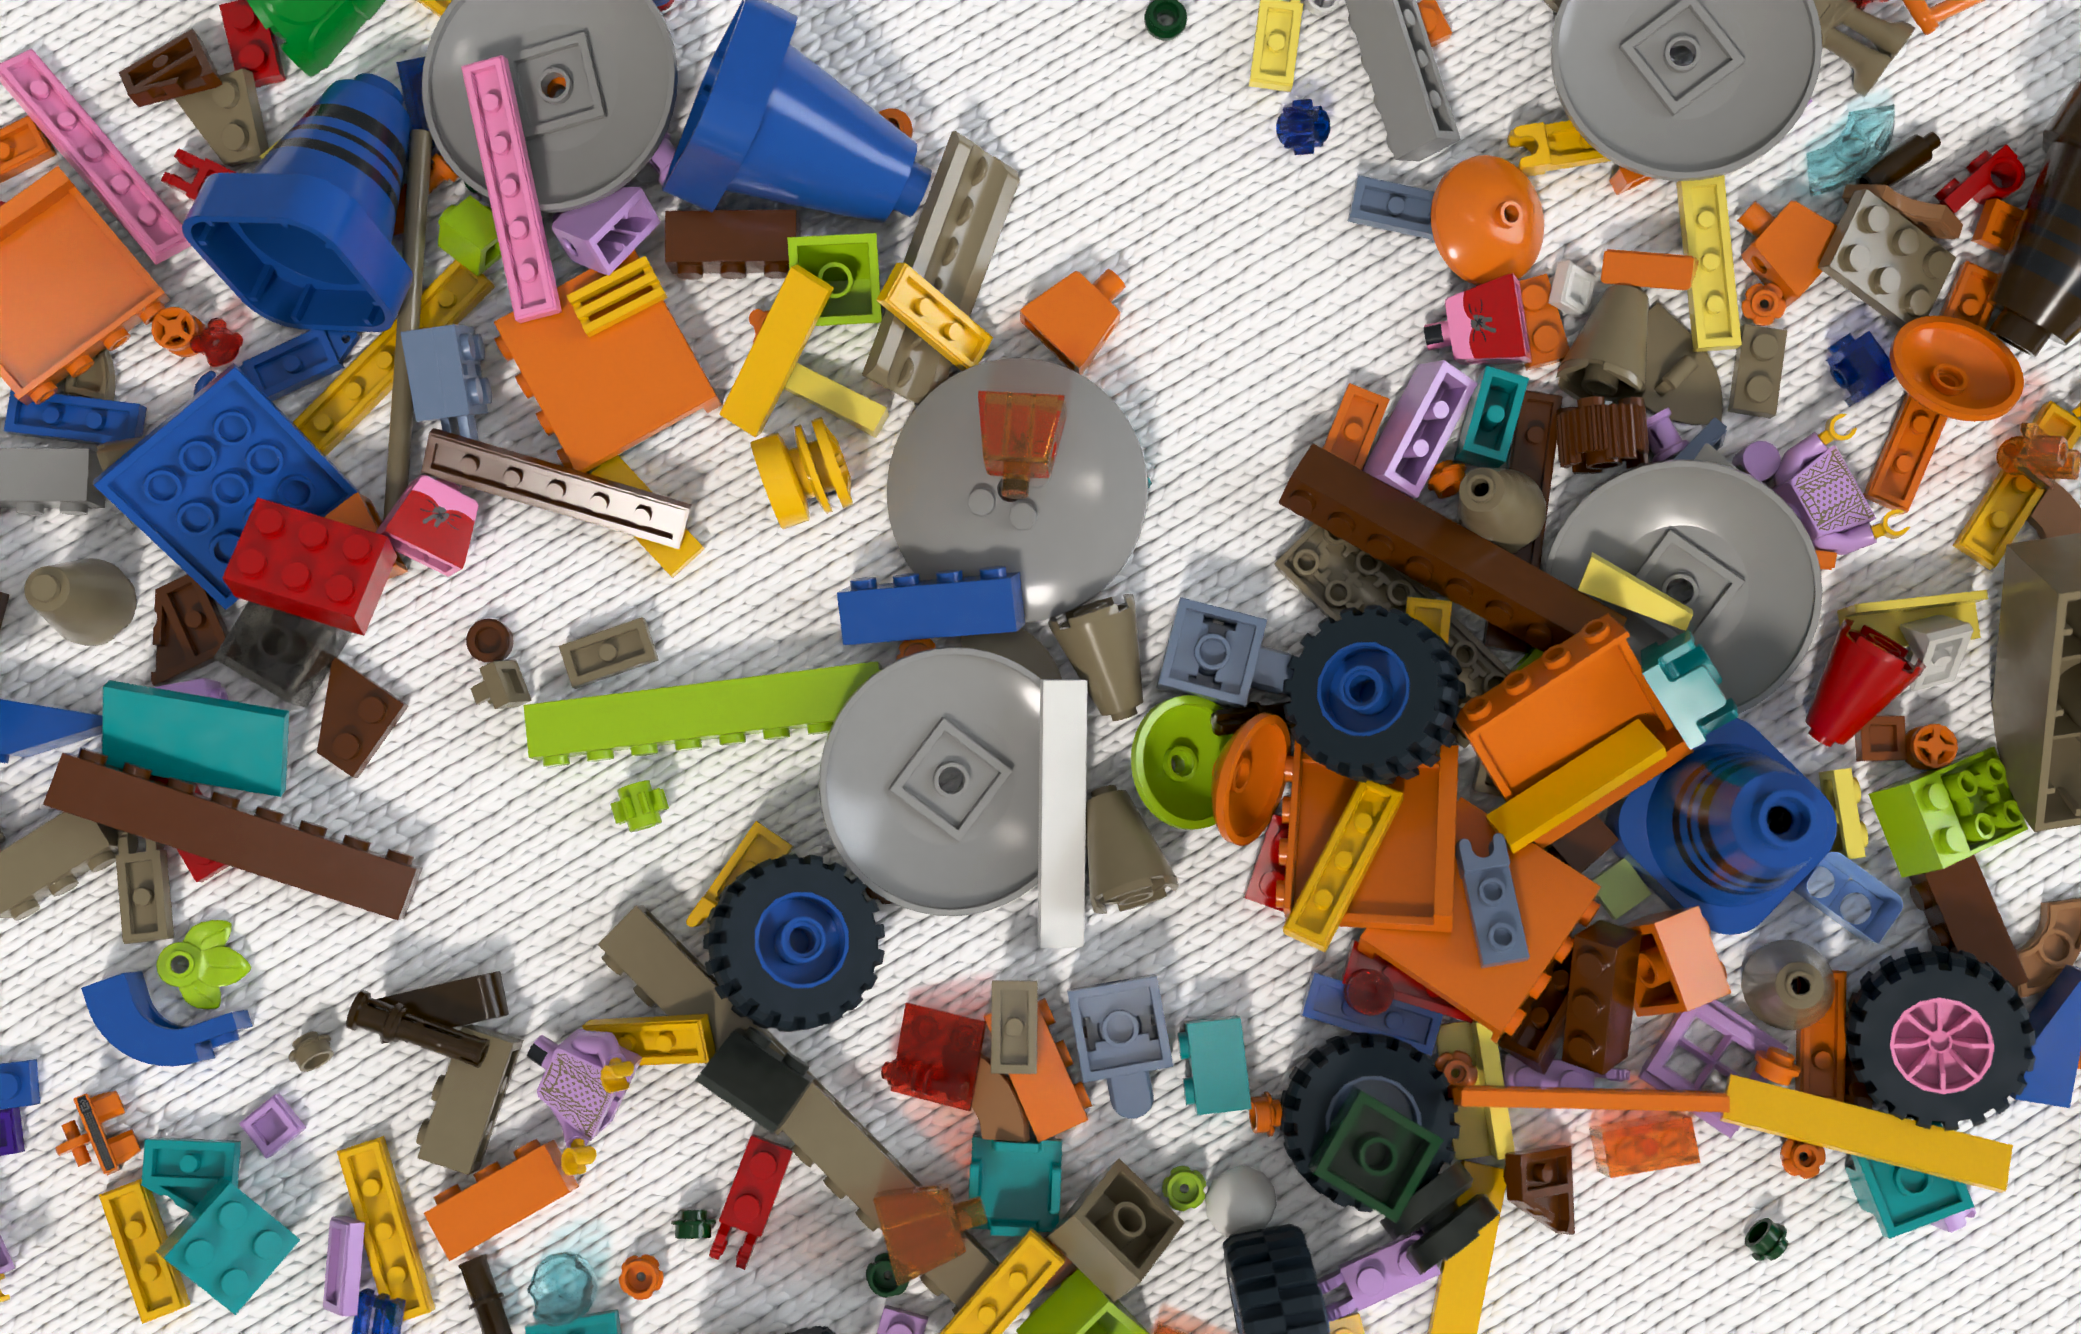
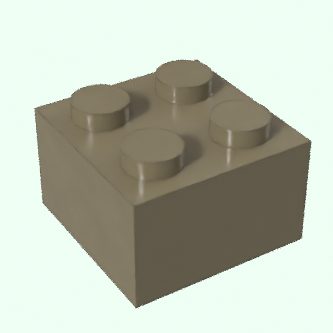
[1047,1158,1185,1303]

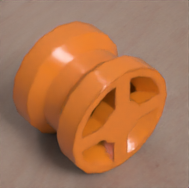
[152,307,208,357]
[1904,724,1958,770]

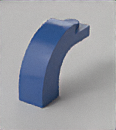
[81,971,253,1066]

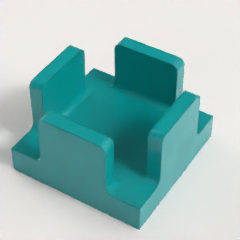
[1641,630,1739,750]
[1845,1121,1975,1239]
[968,1135,1062,1237]

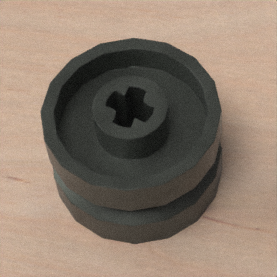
[1379,1160,1500,1275]

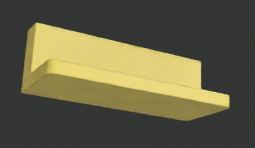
[1837,590,1989,647]
[1436,1020,1515,1160]

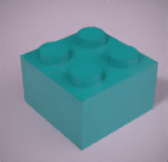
[156,1177,301,1315]

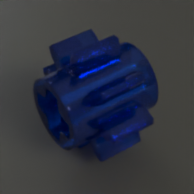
[1276,99,1330,155]

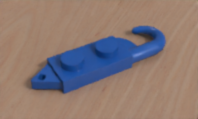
[193,329,361,401]

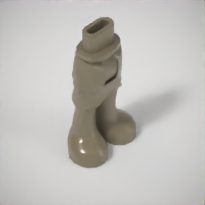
[1814,0,1916,97]

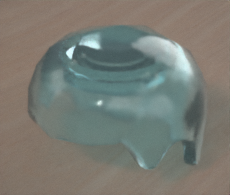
[527,1251,598,1327]

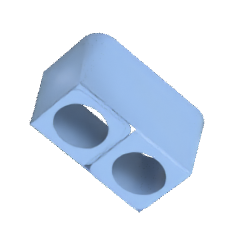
[1793,852,1903,944]

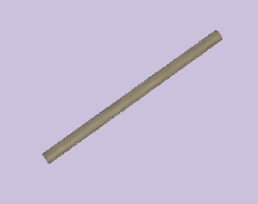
[383,129,433,520]

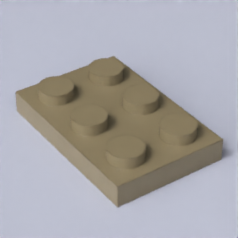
[1818,189,1956,329]

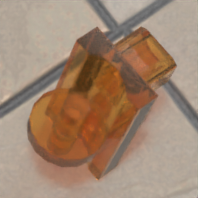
[1996,423,2081,490]

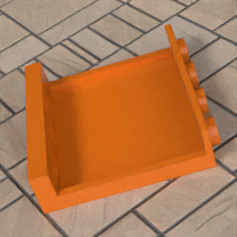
[0,166,171,406]
[494,249,722,474]
[1456,613,1694,849]
[1276,740,1459,932]
[1358,797,1601,1043]

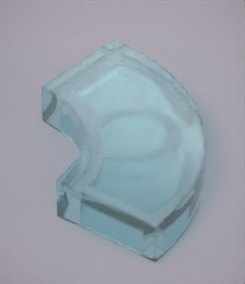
[1806,104,1895,197]

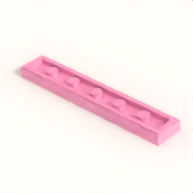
[0,48,191,265]
[461,55,562,323]

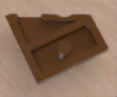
[118,28,223,108]
[151,574,237,687]
[317,657,409,778]
[1503,1145,1575,1235]

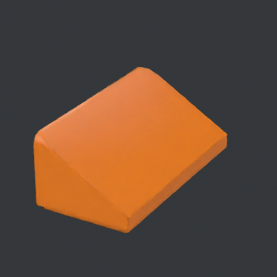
[1601,249,1699,291]

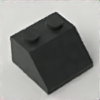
[695,1026,815,1134]

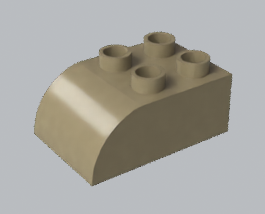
[1992,533,2081,832]

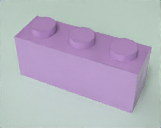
[1362,360,1478,498]

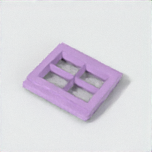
[1638,1000,1788,1138]

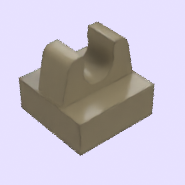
[470,660,532,709]

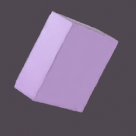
[239,1093,306,1159]

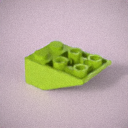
[1868,746,2028,878]

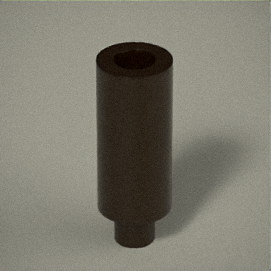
[1855,132,1941,187]

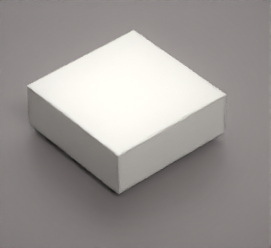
[1548,261,1596,318]

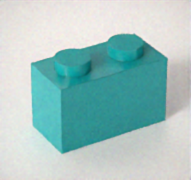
[1453,366,1529,468]
[1177,1015,1252,1115]

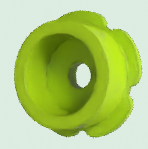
[1162,1166,1206,1211]

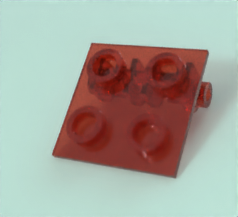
[881,1002,987,1111]

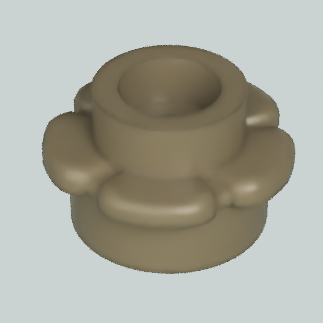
[288,1031,334,1072]

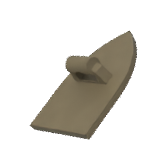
[1642,302,1723,425]

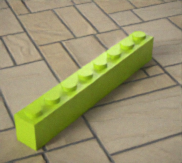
[523,661,882,767]

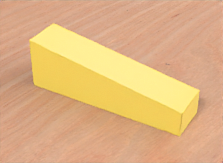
[784,363,889,438]
[1578,552,1693,631]

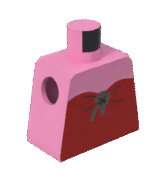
[1424,273,1532,365]
[375,475,479,577]

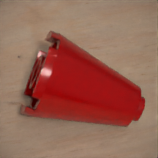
[1805,619,1926,747]

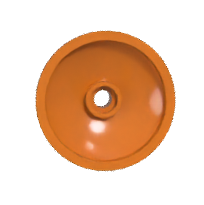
[1431,155,1544,286]
[1889,316,2024,421]
[1211,713,1291,846]

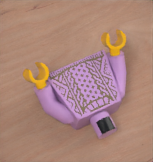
[1771,414,1910,555]
[527,1029,643,1175]

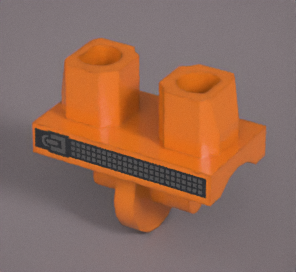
[55,1091,142,1176]

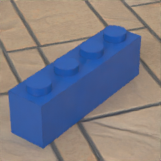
[837,566,1025,645]

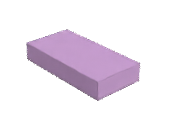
[323,1216,365,1317]

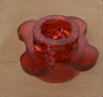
[190,318,243,367]

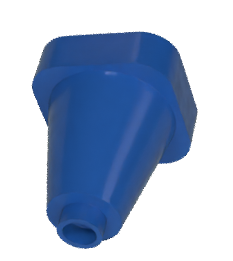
[662,0,932,224]

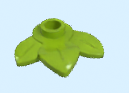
[156,920,252,1009]

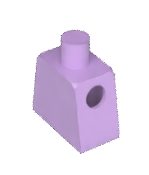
[552,187,661,275]

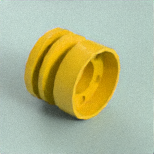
[750,417,854,530]

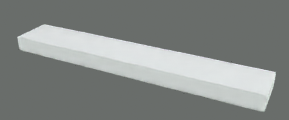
[1037,679,1087,949]

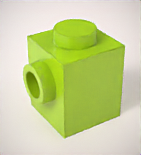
[438,195,502,276]

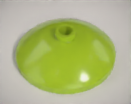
[1131,695,1234,830]

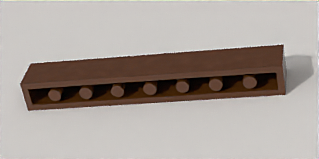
[1278,443,1628,652]
[43,748,423,920]

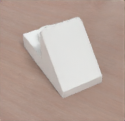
[1900,615,1973,692]

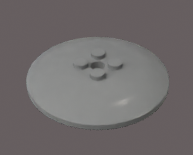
[422,0,678,213]
[1551,0,1822,181]
[887,358,1148,623]
[1545,459,1822,726]
[819,647,1087,916]

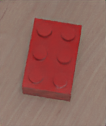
[222,497,397,636]

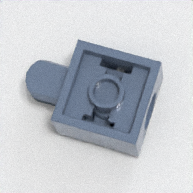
[400,324,492,441]
[1156,597,1294,708]
[1067,974,1173,1119]

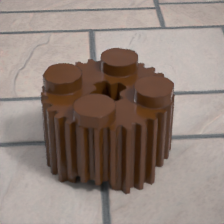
[1555,396,1649,475]

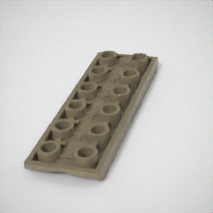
[862,131,1020,405]
[1274,524,1511,749]

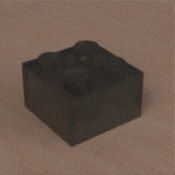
[213,601,353,708]

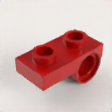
[1934,144,2025,214]

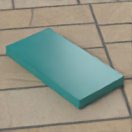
[102,680,290,797]

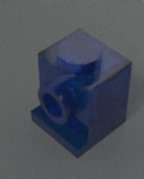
[1826,331,1896,407]

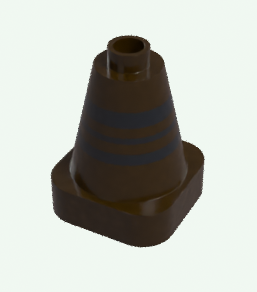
[1987,81,2081,357]

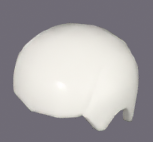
[1205,1165,1277,1237]

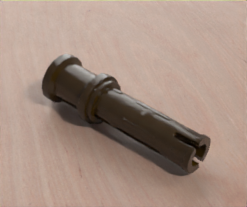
[346,990,490,1068]

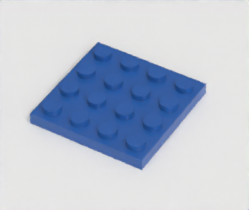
[93,363,361,610]

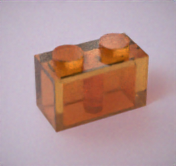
[1589,1111,1701,1178]

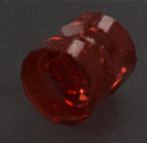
[1342,968,1394,1016]

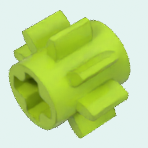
[610,780,669,833]

